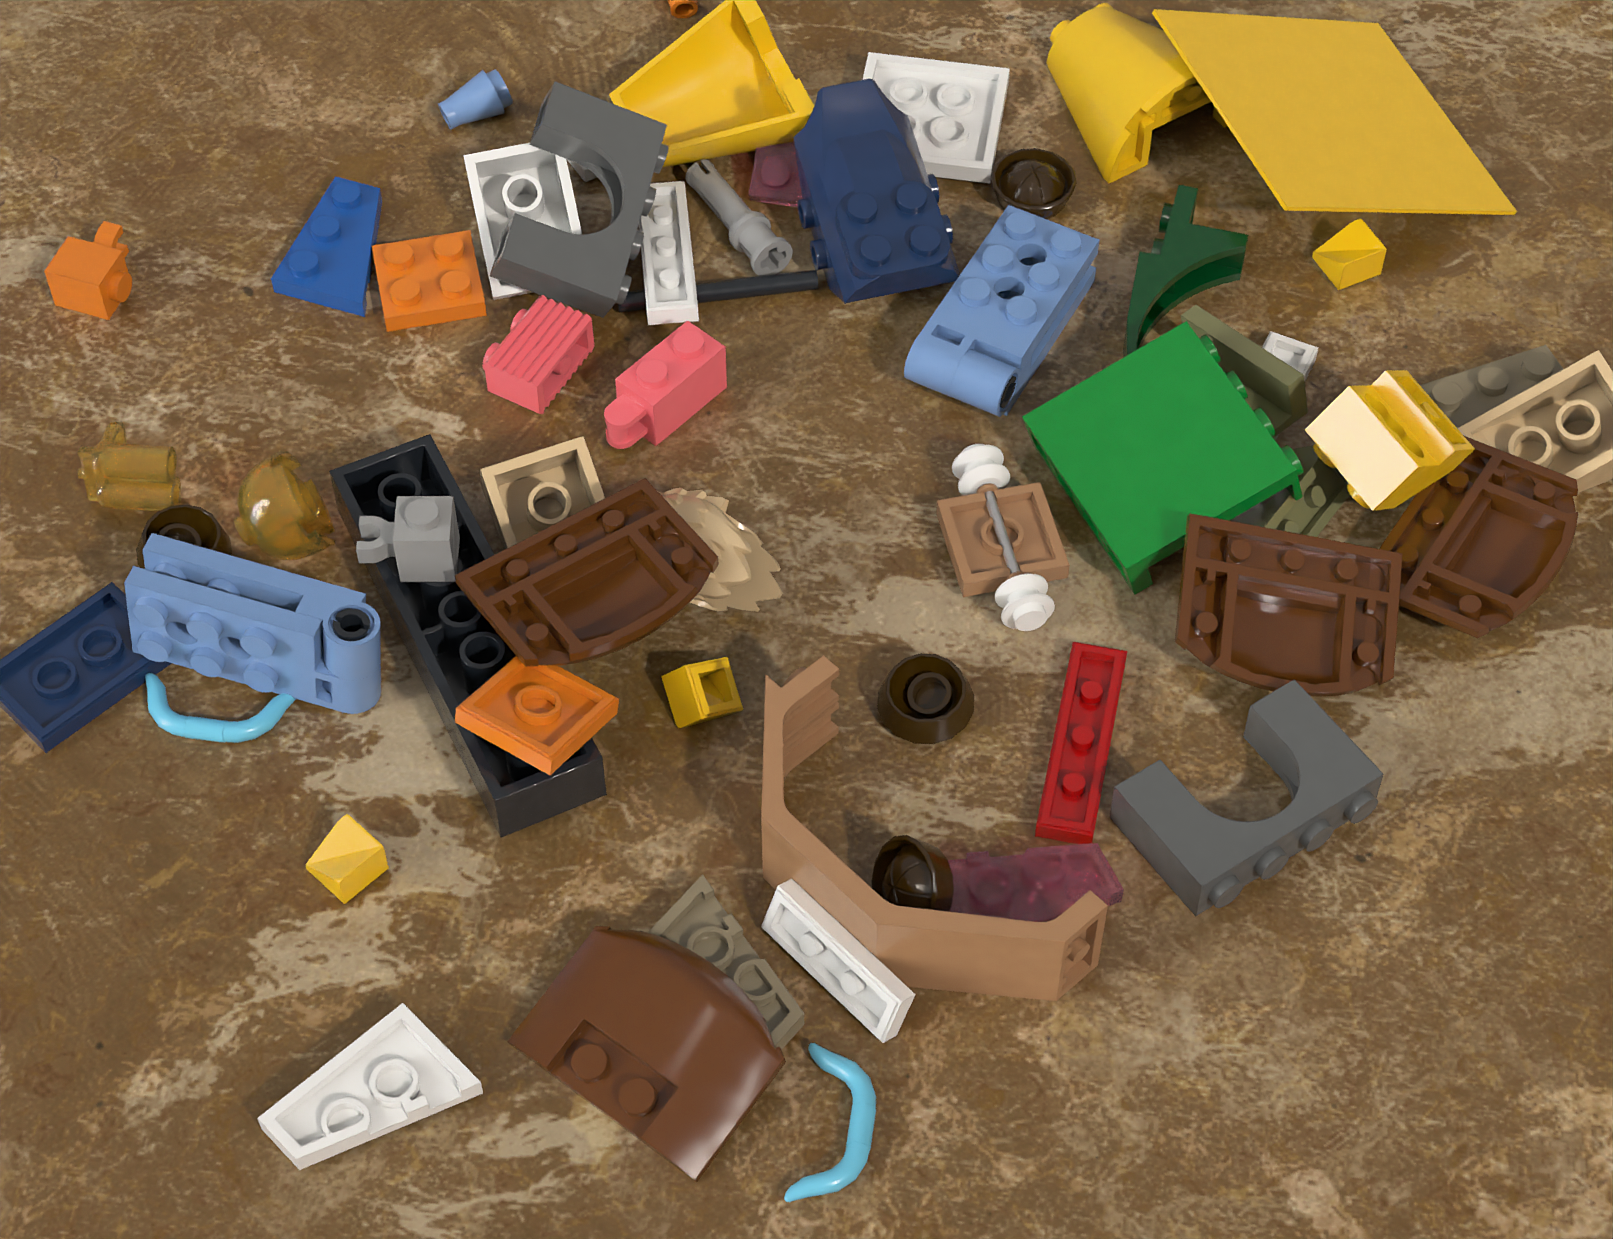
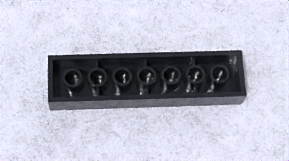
[329,434,607,838]

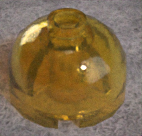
[234,450,336,560]

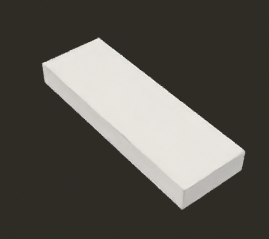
[761,879,916,1043]

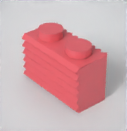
[483,295,594,414]

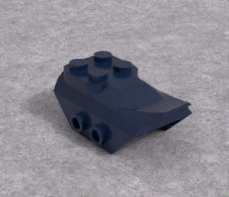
[793,78,960,303]

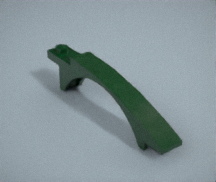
[1123,185,1249,357]

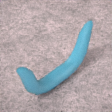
[145,673,296,743]
[784,1043,876,1202]

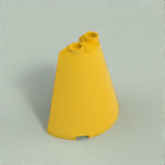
[609,0,814,168]
[1046,3,1227,184]

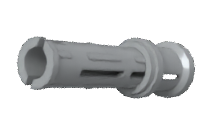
[686,159,793,276]

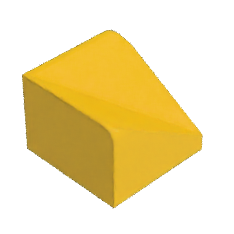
[1312,218,1387,290]
[661,657,743,728]
[306,814,389,904]

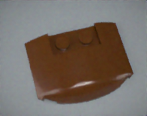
[1379,435,1578,638]
[455,478,719,667]
[1175,513,1403,697]
[507,926,786,1182]

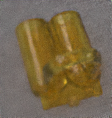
[77,421,181,512]

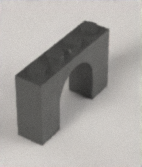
[490,81,669,318]
[1110,680,1384,916]

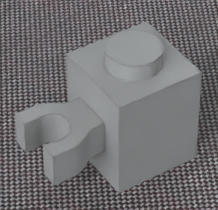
[356,496,460,582]

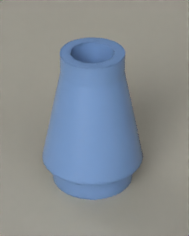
[438,69,513,130]

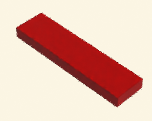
[1035,642,1127,847]

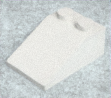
[463,143,582,300]

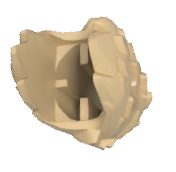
[659,488,783,612]

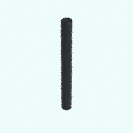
[618,270,819,313]

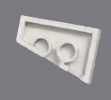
[258,1003,483,1170]

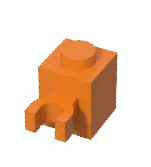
[44,221,132,320]

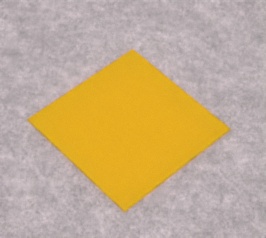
[1152,9,1517,215]

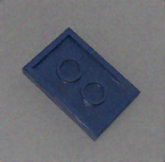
[0,582,172,753]

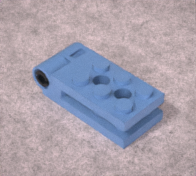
[904,205,1100,417]
[124,533,381,714]

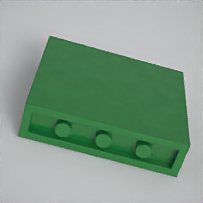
[1022,321,1304,595]

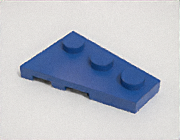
[271,176,382,317]

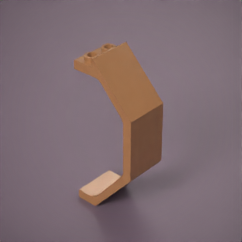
[761,655,1108,1001]

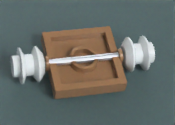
[936,444,1070,631]

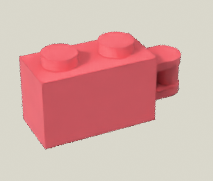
[604,320,727,449]

